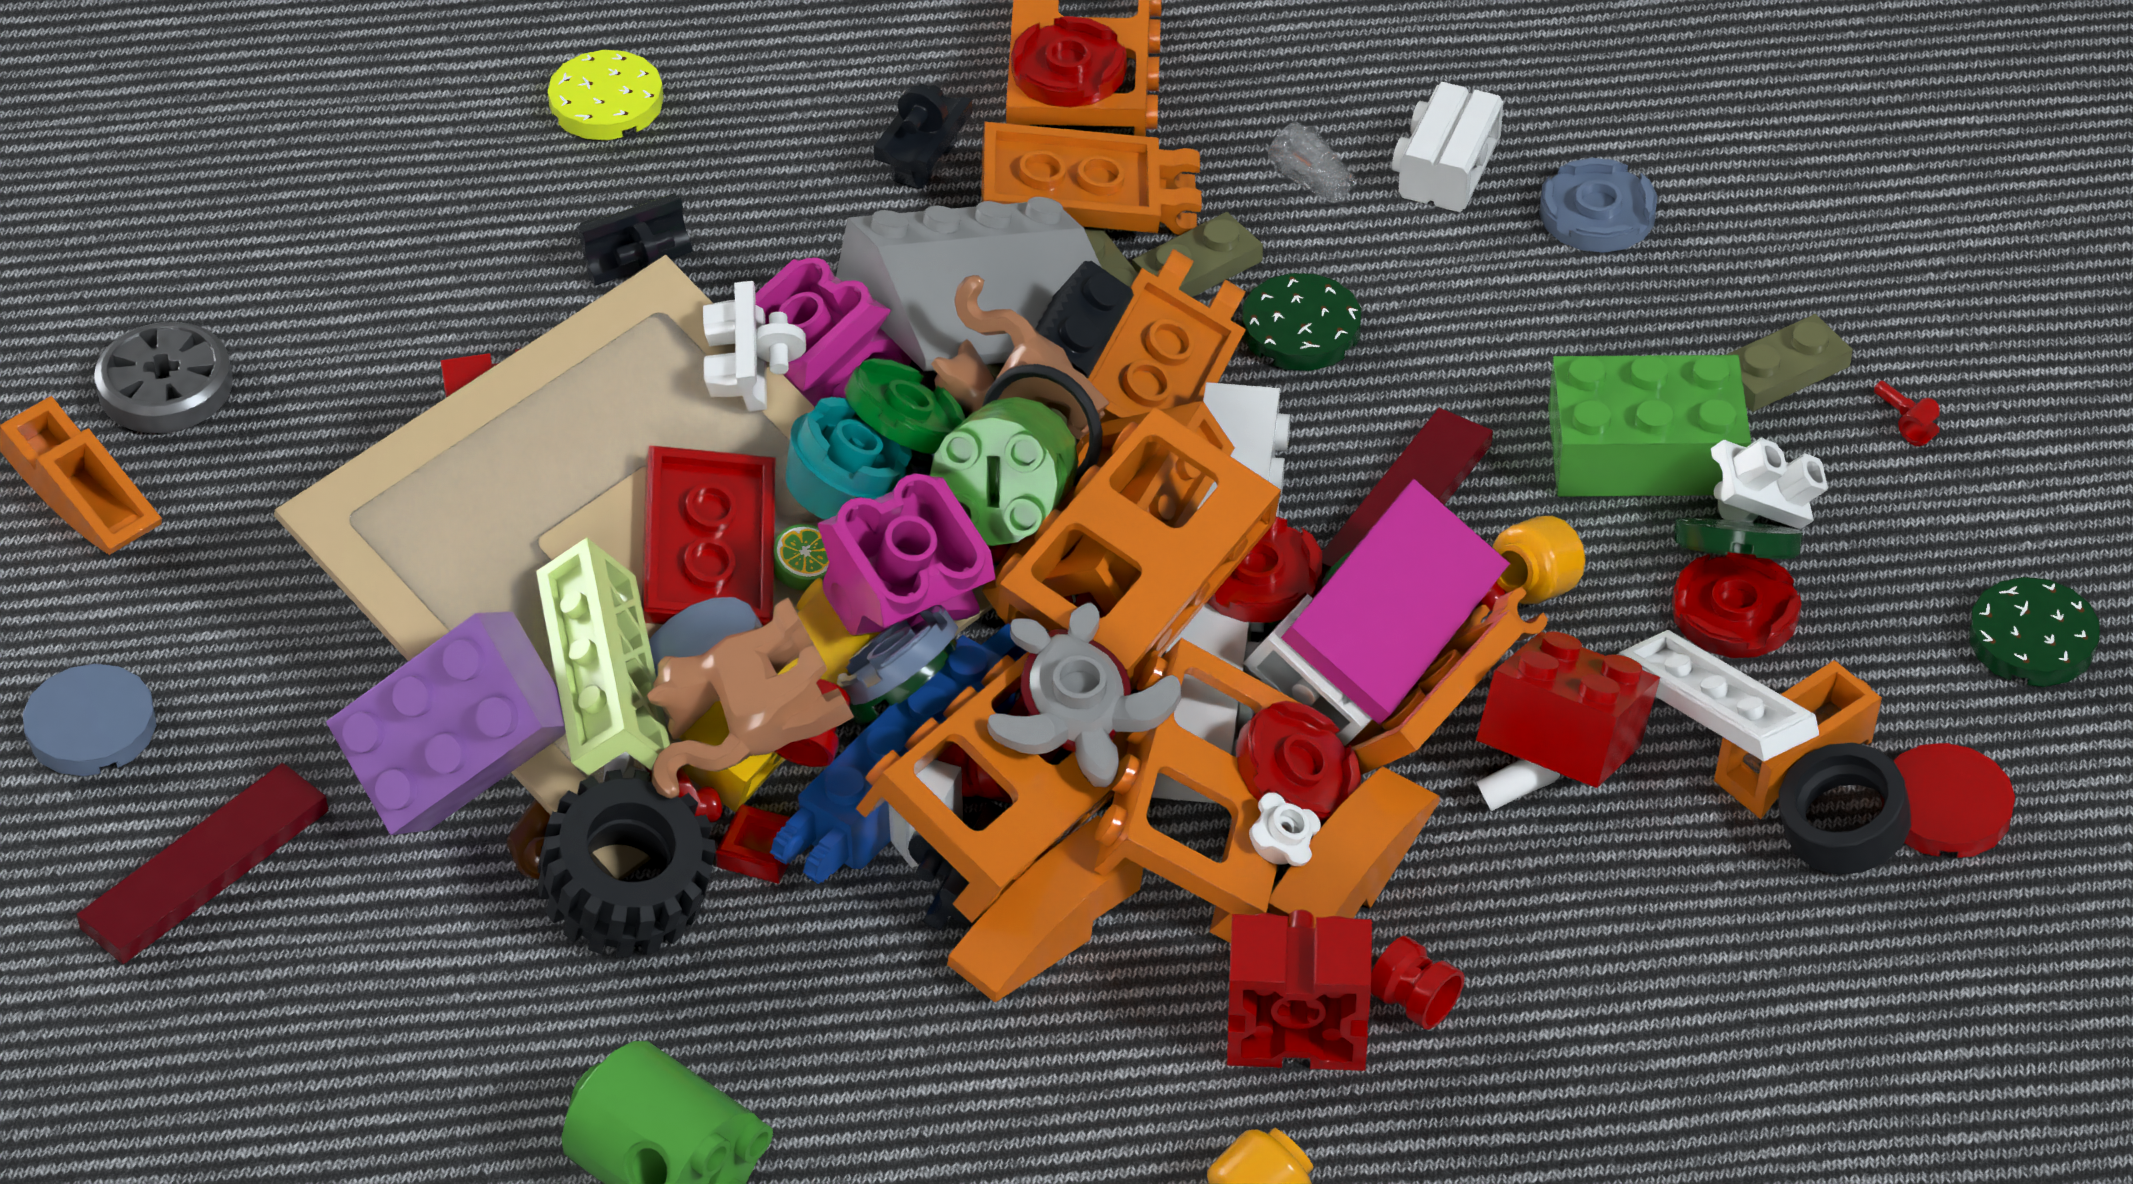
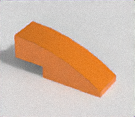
[0,396,162,555]
[1268,766,1440,928]
[947,815,1144,1003]

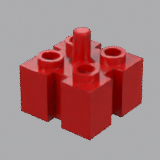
[1227,909,1372,1071]

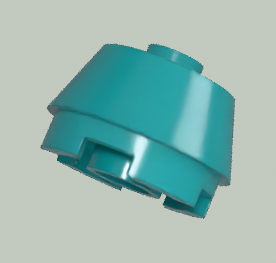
[785,397,912,520]

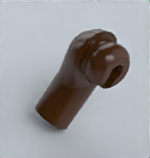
[506,799,551,880]

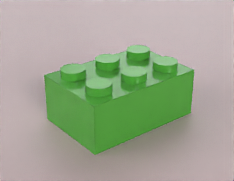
[1548,355,1751,497]

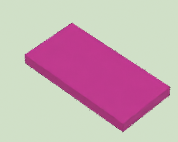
[1281,479,1510,725]

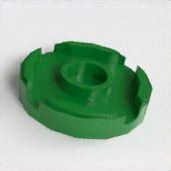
[844,358,965,454]

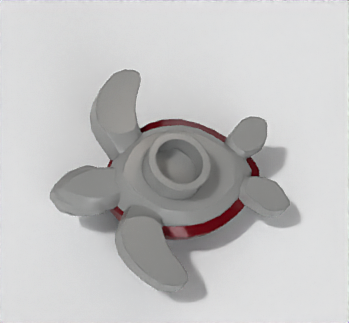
[987,603,1181,787]

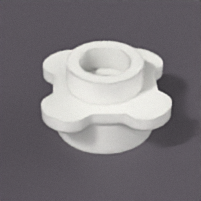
[1249,793,1321,866]

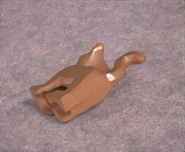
[931,275,1110,440]
[647,598,854,799]

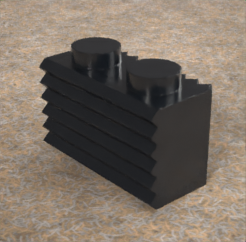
[1035,261,1134,378]

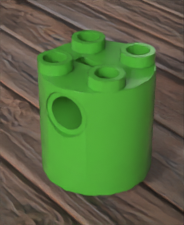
[930,397,1079,546]
[561,1041,773,1184]

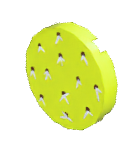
[548,50,664,140]

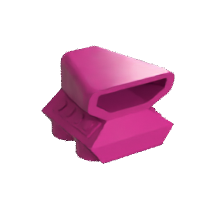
[755,258,912,407]
[817,473,995,636]

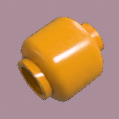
[1492,516,1586,604]
[1207,1128,1313,1184]

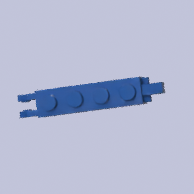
[770,623,1027,884]

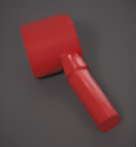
[1874,381,1940,447]

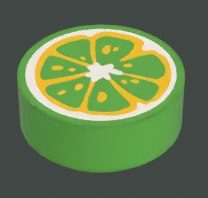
[774,524,829,591]

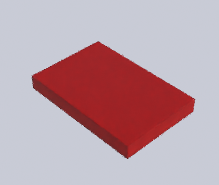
[641,445,776,626]

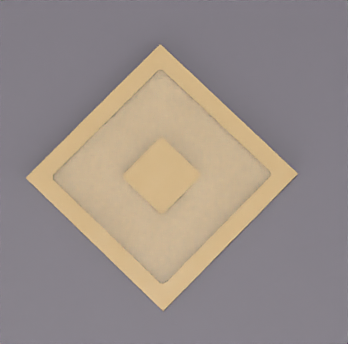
[274,255,994,881]

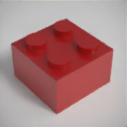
[1476,631,1661,788]

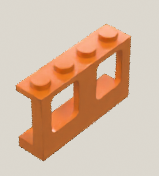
[1006,0,1162,137]
[981,401,1235,625]
[996,407,1281,691]
[1094,638,1302,943]
[855,652,1129,923]

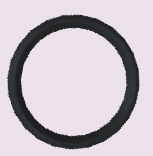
[982,364,1103,487]

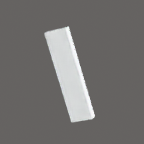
[1617,630,1819,761]

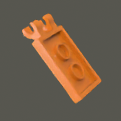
[982,122,1202,236]
[1087,249,1246,422]
[1344,587,1548,775]

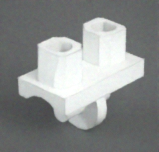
[703,281,806,412]
[1711,438,1828,529]

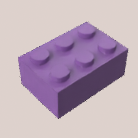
[326,612,566,835]

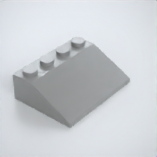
[836,197,1102,371]

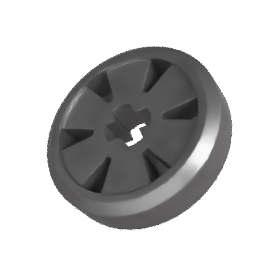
[94,322,233,433]

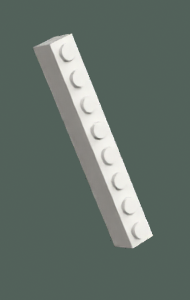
[1151,382,1290,803]

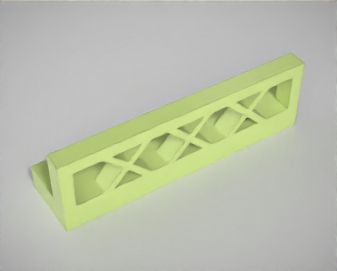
[536,538,670,775]

